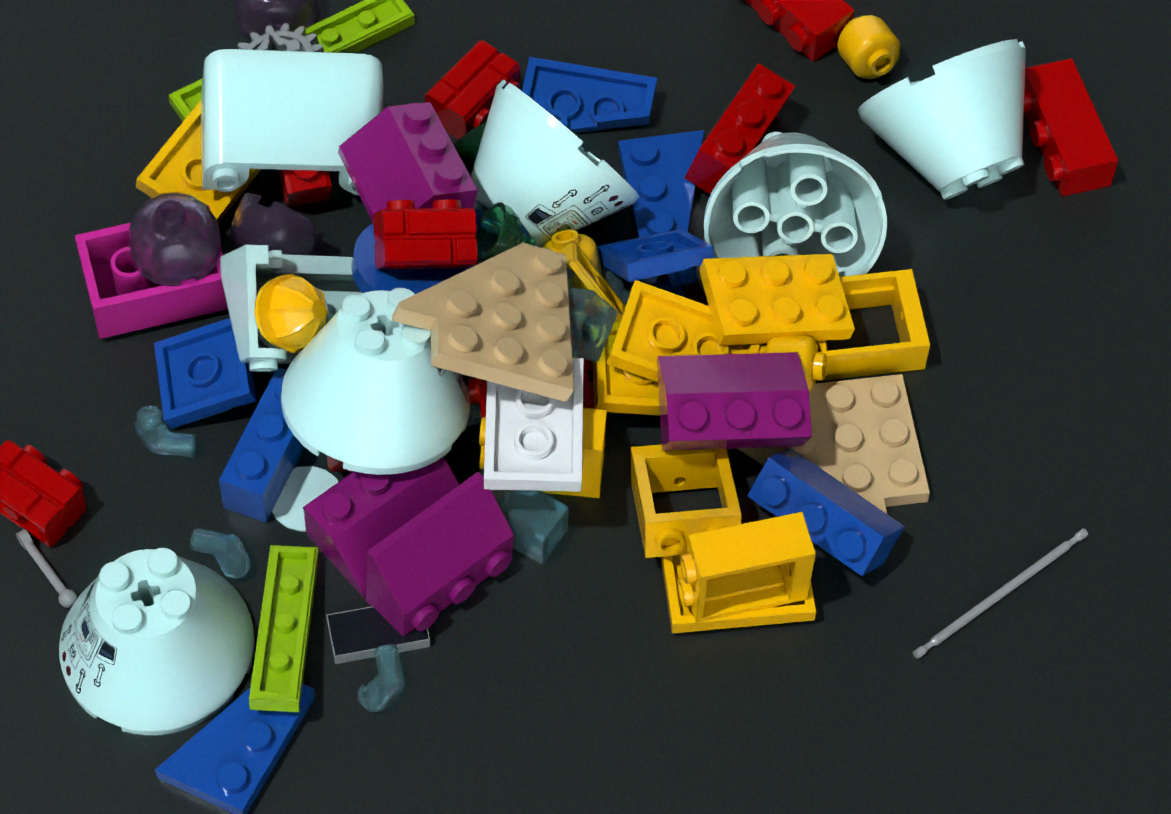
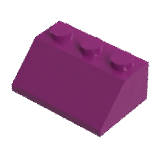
[338,102,478,222]
[657,352,812,451]
[303,457,459,600]
[366,472,514,637]

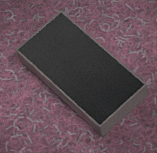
[326,606,430,664]

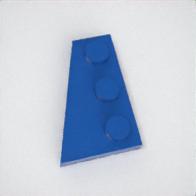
[522,57,657,133]
[618,130,704,238]
[155,684,315,814]

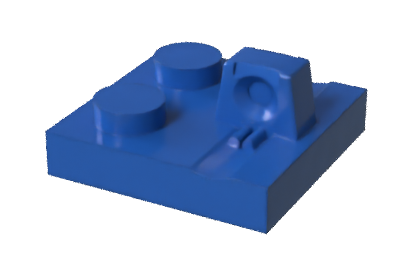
[597,229,714,287]
[154,318,257,429]

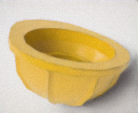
[254,274,330,353]

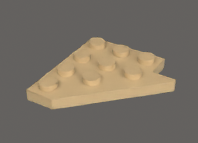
[392,243,574,402]
[737,374,930,514]

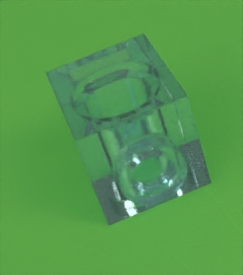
[568,287,618,362]

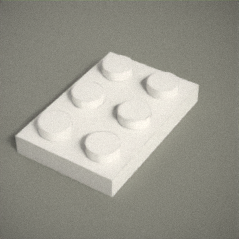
[484,358,584,492]

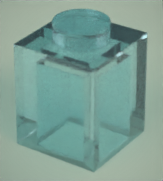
[497,490,569,565]

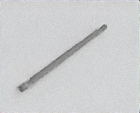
[913,528,1089,659]

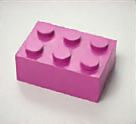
[74,205,228,339]

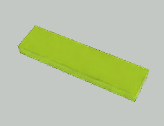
[249,545,319,712]

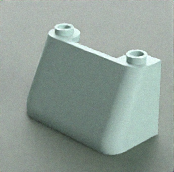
[201,49,384,195]
[220,245,362,372]

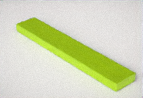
[168,0,415,122]

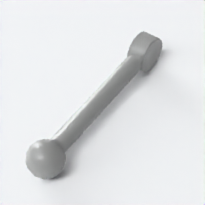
[16,529,77,608]

